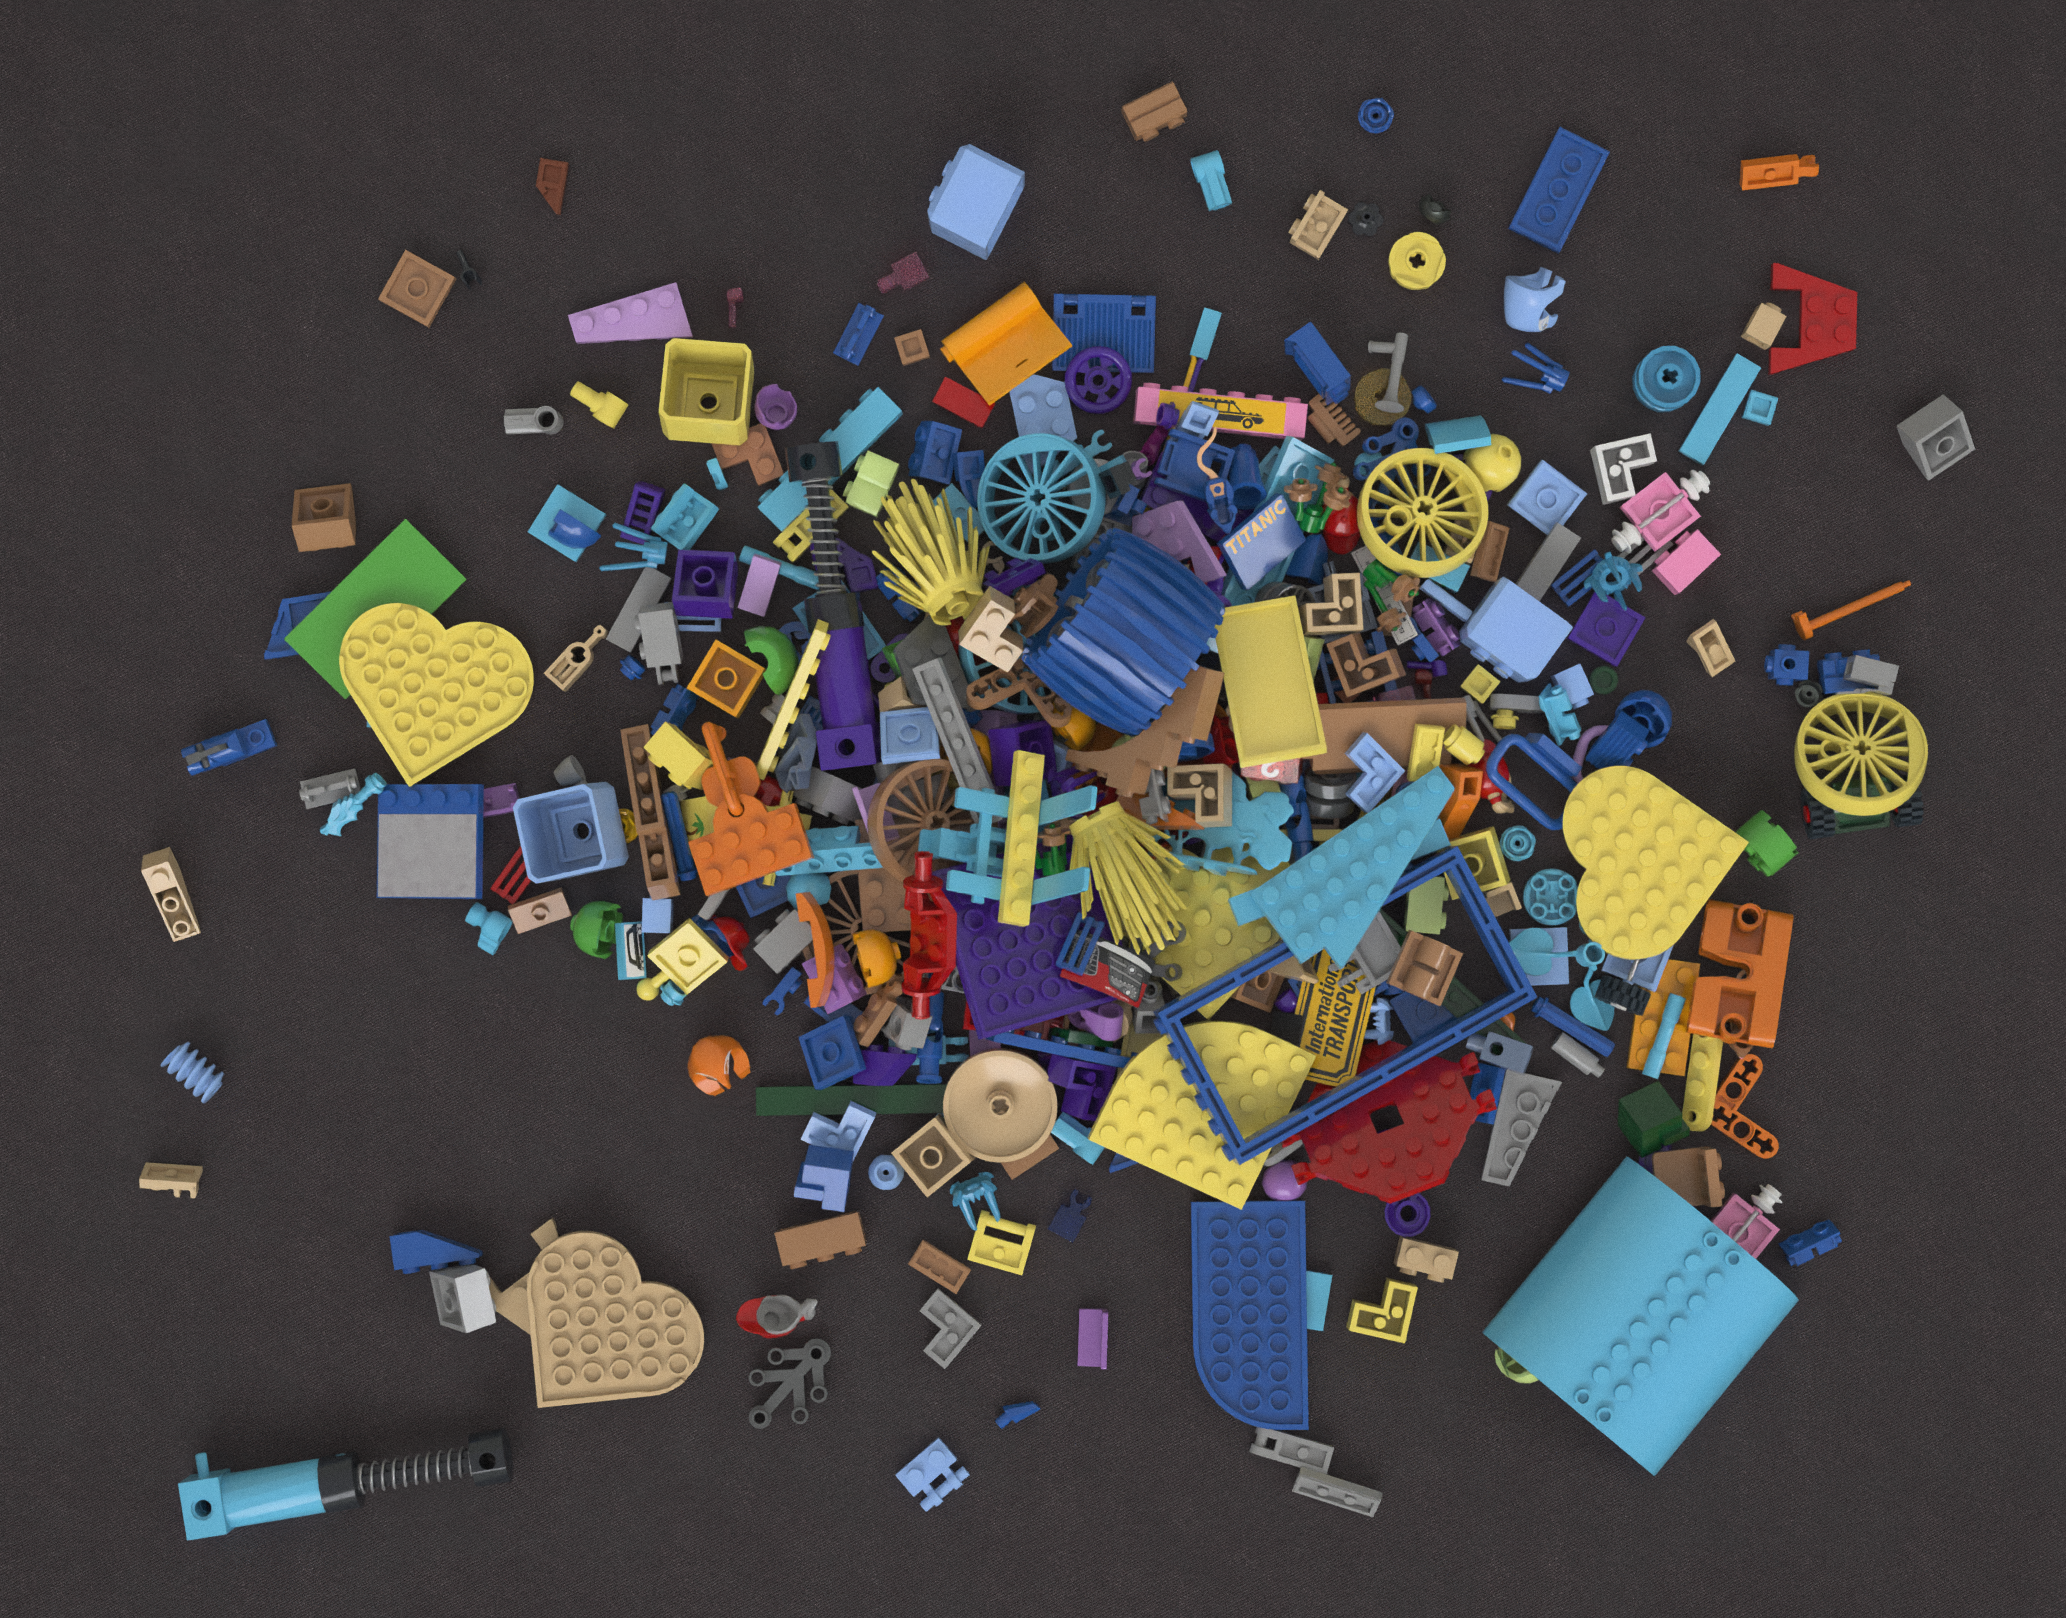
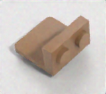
[1652,1146,1725,1207]

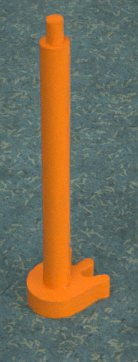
[1791,580,1911,641]

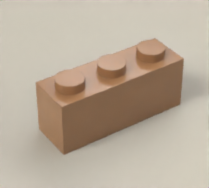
[775,1210,867,1269]

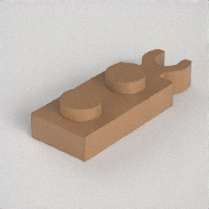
[853,973,903,1047]

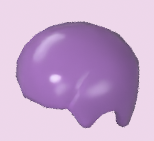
[754,384,797,430]
[1262,1159,1307,1201]

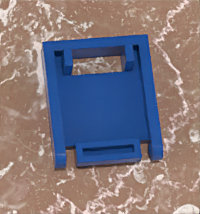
[1154,429,1235,503]

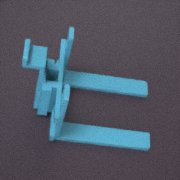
[918,785,1097,905]

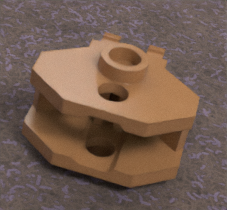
[1009,573,1059,638]

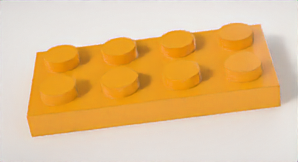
[1626,959,1700,1076]

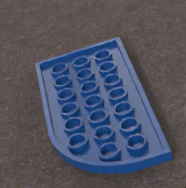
[1191,1200,1309,1430]

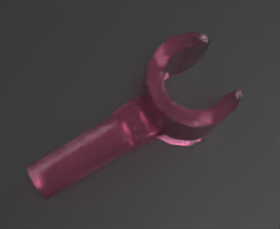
[727,287,744,328]

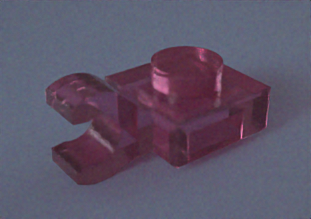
[877,252,929,294]

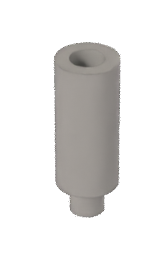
[1550,1031,1605,1078]

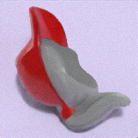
[736,1295,818,1338]

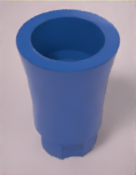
[1228,444,1267,510]

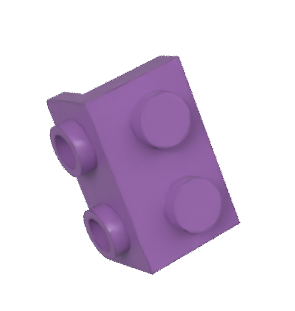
[802,944,867,1014]

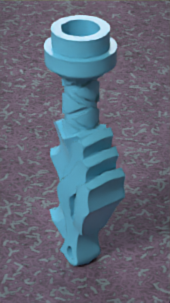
[320,773,386,836]

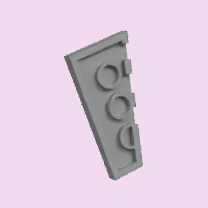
[1480,1069,1562,1186]

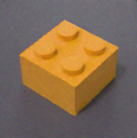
[687,640,766,719]

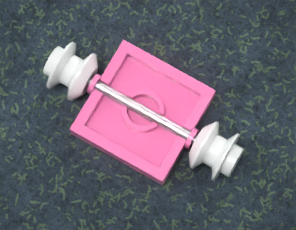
[1611,470,1710,553]
[1711,1184,1783,1259]

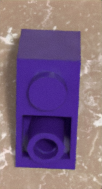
[853,1044,917,1086]

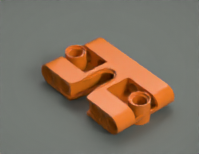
[1686,899,1793,1048]

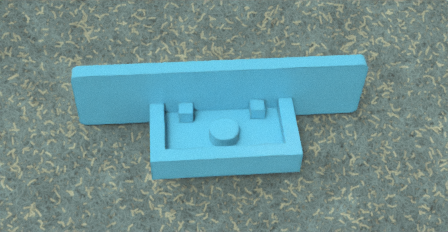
[775,826,883,876]

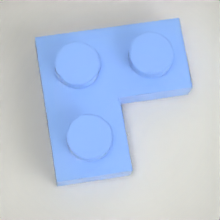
[1344,732,1405,813]
[801,1101,876,1161]

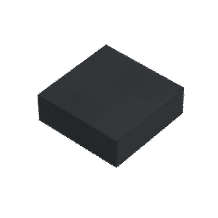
[1270,1011,1304,1046]

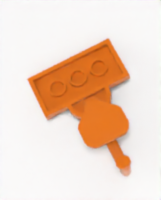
[688,722,814,896]

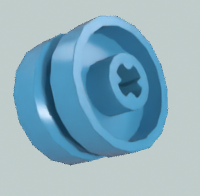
[1632,346,1700,412]

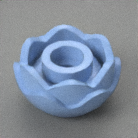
[868,1155,904,1190]

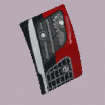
[1060,930,1155,1008]

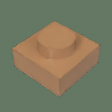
[894,329,930,366]

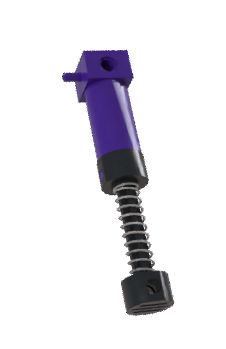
[785,441,882,771]

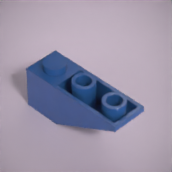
[389,1230,483,1274]

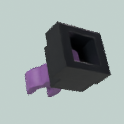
[1098,458,1152,500]

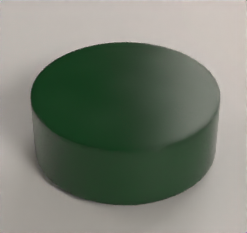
[1588,666,1618,695]

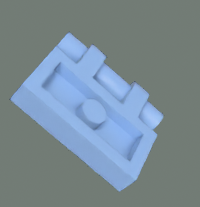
[895,1437,970,1512]

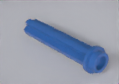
[661,791,698,881]
[1531,996,1615,1057]

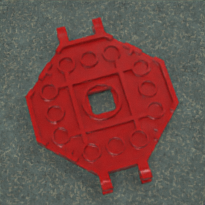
[1281,1040,1497,1204]

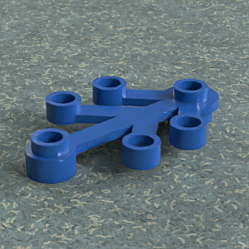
[1353,417,1431,522]

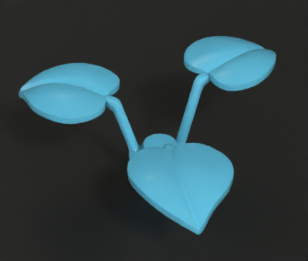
[1509,922,1615,1031]

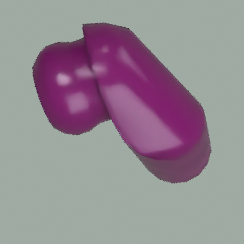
[1139,425,1169,466]

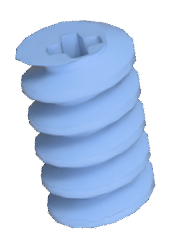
[160,1042,224,1104]

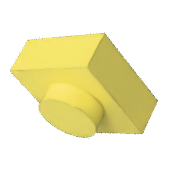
[1460,664,1500,704]

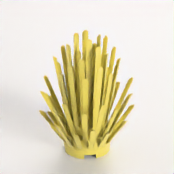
[872,479,990,625]
[1069,801,1187,955]

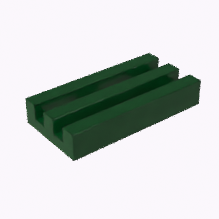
[1051,1027,1113,1048]

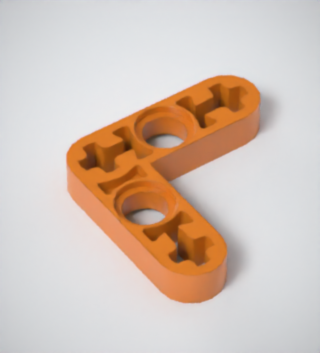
[1711,1054,1779,1159]

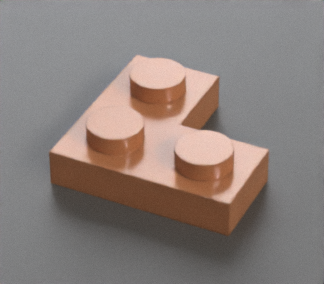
[712,424,784,486]

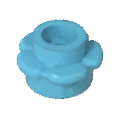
[660,980,686,1006]

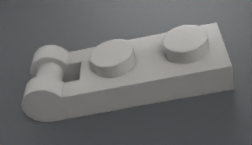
[1249,1427,1334,1475]

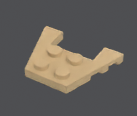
[489,1218,559,1335]

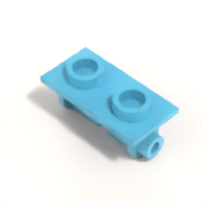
[1539,683,1581,746]

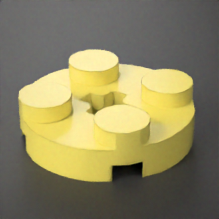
[1388,232,1446,290]

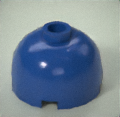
[1614,690,1672,748]

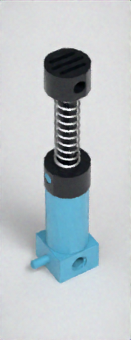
[178,1428,514,1541]

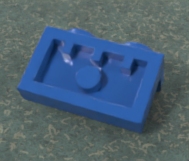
[908,421,962,485]

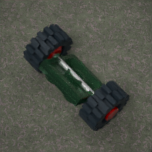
[1800,775,1923,840]

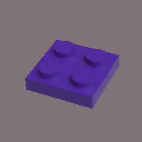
[1567,591,1646,667]

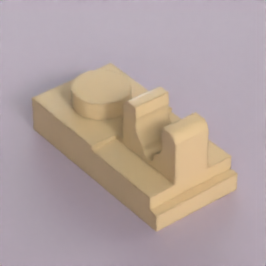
[139,1162,203,1198]

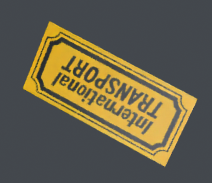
[1295,949,1376,1087]

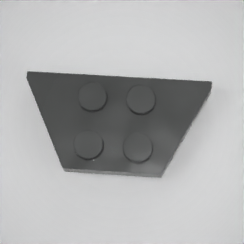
[893,614,975,712]

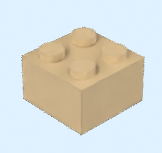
[892,1114,976,1197]

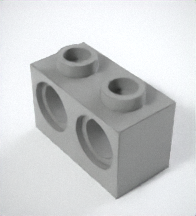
[880,996,932,1050]

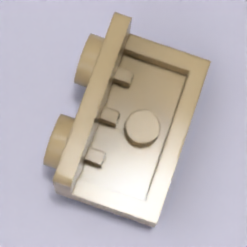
[1288,190,1348,260]

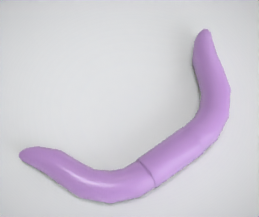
[1571,725,1609,784]

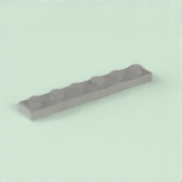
[912,657,1005,824]

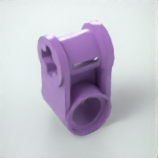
[1068,1002,1123,1041]

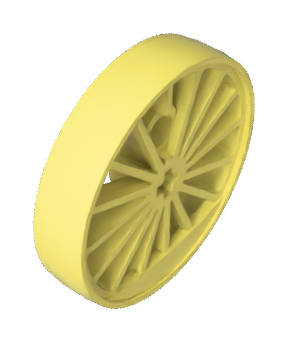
[1357,448,1488,578]
[1794,692,1928,816]

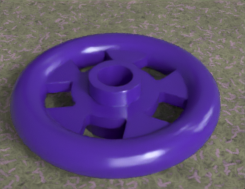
[1064,346,1132,414]

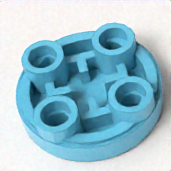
[1522,869,1578,925]

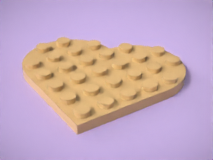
[527,1231,704,1408]

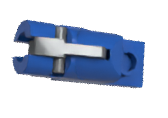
[181,719,277,776]

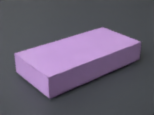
[738,554,782,617]

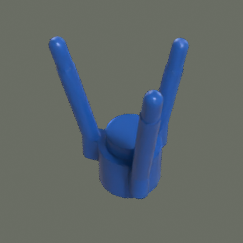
[1502,343,1569,394]

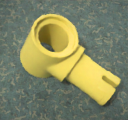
[570,381,628,429]

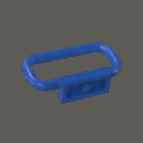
[1486,733,1582,830]

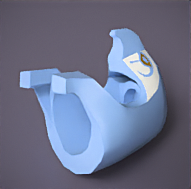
[1504,267,1565,332]

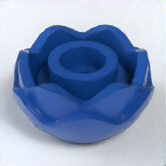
[1358,98,1394,133]

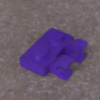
[982,558,1046,596]

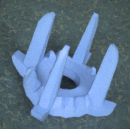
[1364,997,1394,1045]

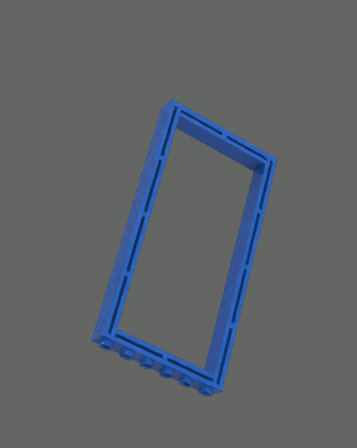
[1153,846,1537,1165]

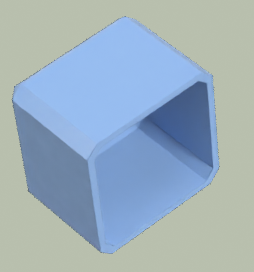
[927,144,1025,260]
[1459,577,1573,683]
[513,782,629,884]

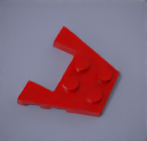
[1768,263,1857,374]

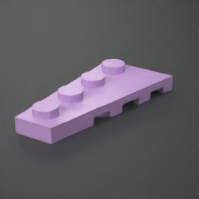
[568,282,693,344]

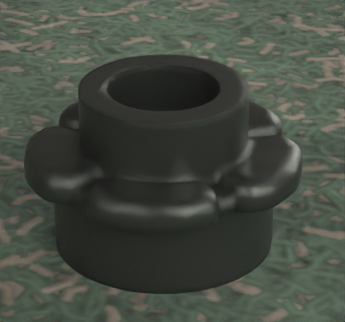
[1795,680,1823,707]

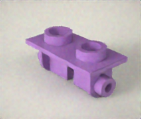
[1412,597,1461,656]

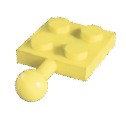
[636,918,729,1001]

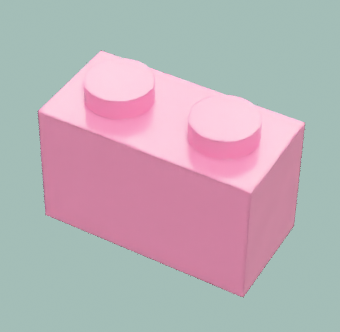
[1652,530,1721,595]

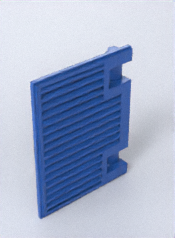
[1052,294,1156,373]

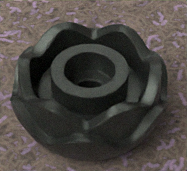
[1419,194,1452,225]

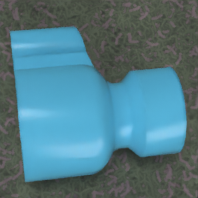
[465,902,513,955]

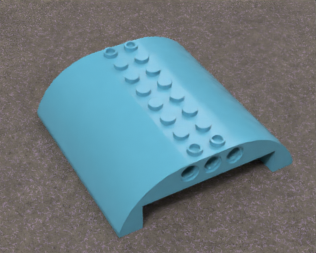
[1482,1157,1799,1476]

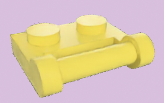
[967,1210,1036,1275]

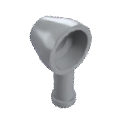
[554,755,588,786]

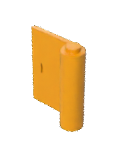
[940,282,1072,406]

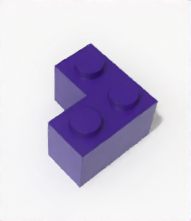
[1047,1054,1116,1121]

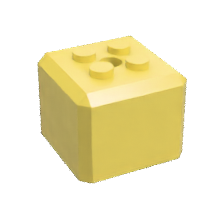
[659,338,754,445]

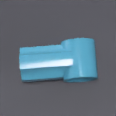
[1190,150,1232,211]
[1051,1112,1105,1165]

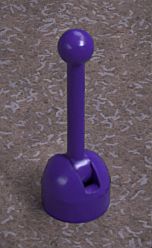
[1274,988,1298,1014]

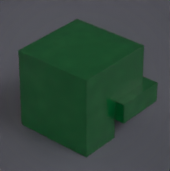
[1618,1081,1690,1158]

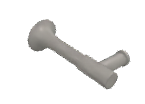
[1368,333,1408,413]

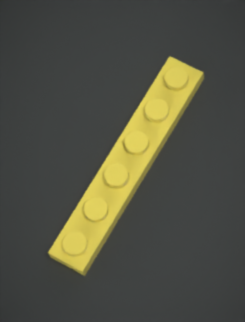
[756,619,831,780]
[998,750,1045,927]

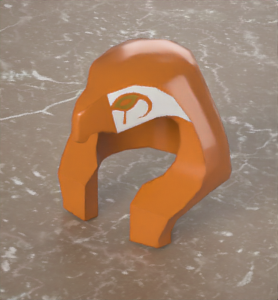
[687,1035,751,1096]

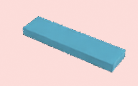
[1678,353,1761,466]

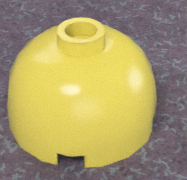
[1463,434,1521,492]

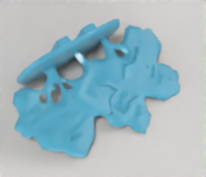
[1148,771,1294,877]

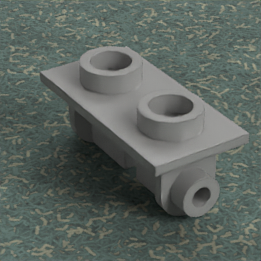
[299,769,361,809]
[1139,769,1171,824]

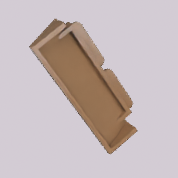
[1299,698,1467,774]

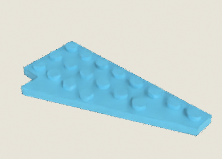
[1250,766,1455,970]

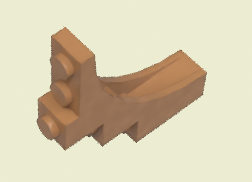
[1065,666,1225,798]

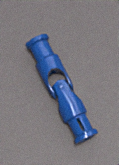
[1278,758,1314,863]
[916,973,944,1084]

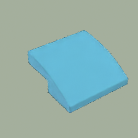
[1425,415,1491,454]

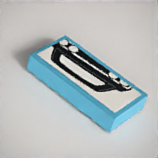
[615,922,647,980]

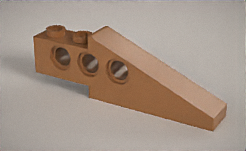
[620,724,681,901]

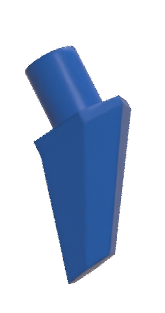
[995,1401,1041,1429]

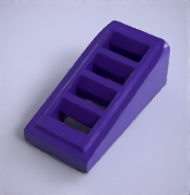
[620,481,666,545]

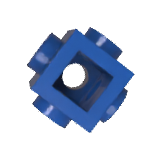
[1764,644,1809,686]

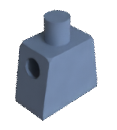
[1466,1031,1534,1075]

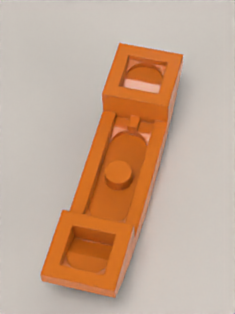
[796,892,834,1008]

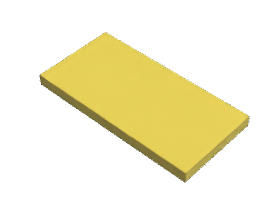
[1215,595,1327,768]

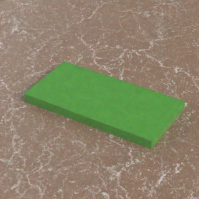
[284,519,467,700]

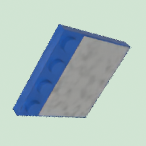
[377,784,484,899]

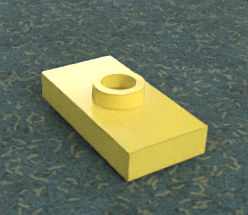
[1406,724,1445,782]

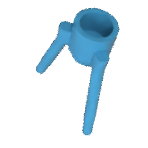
[600,523,668,571]

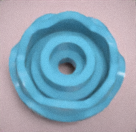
[1500,825,1536,861]

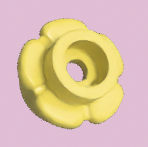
[1491,709,1519,729]

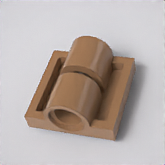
[1386,930,1463,1006]

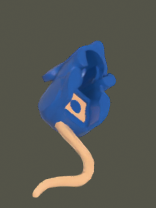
[1197,427,1238,534]

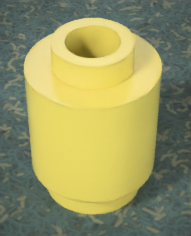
[1443,724,1485,765]

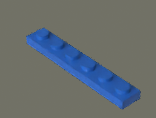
[986,1030,1138,1068]

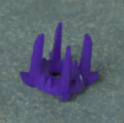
[1046,766,1105,820]

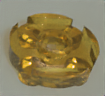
[1354,368,1411,426]

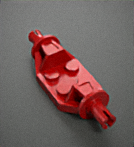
[901,851,957,1020]

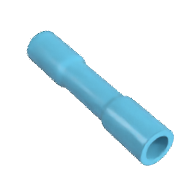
[739,545,820,591]
[1642,993,1686,1079]

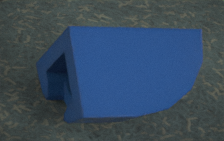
[548,509,601,549]
[1285,534,1328,585]

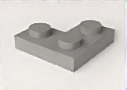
[920,1288,982,1369]

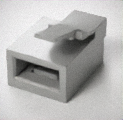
[1836,655,1899,695]

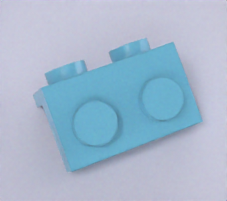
[651,483,719,550]

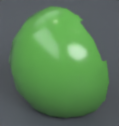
[744,626,799,696]

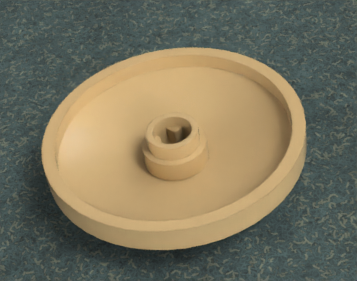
[943,1048,1057,1162]

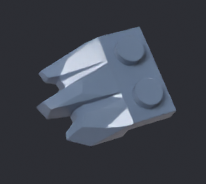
[774,714,817,793]

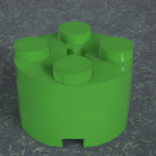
[1735,810,1799,877]

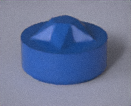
[1411,385,1437,414]

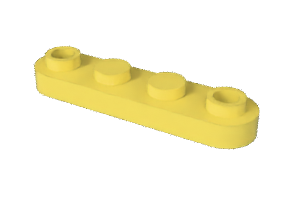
[1682,1034,1723,1132]

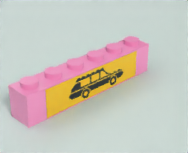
[1133,383,1308,441]

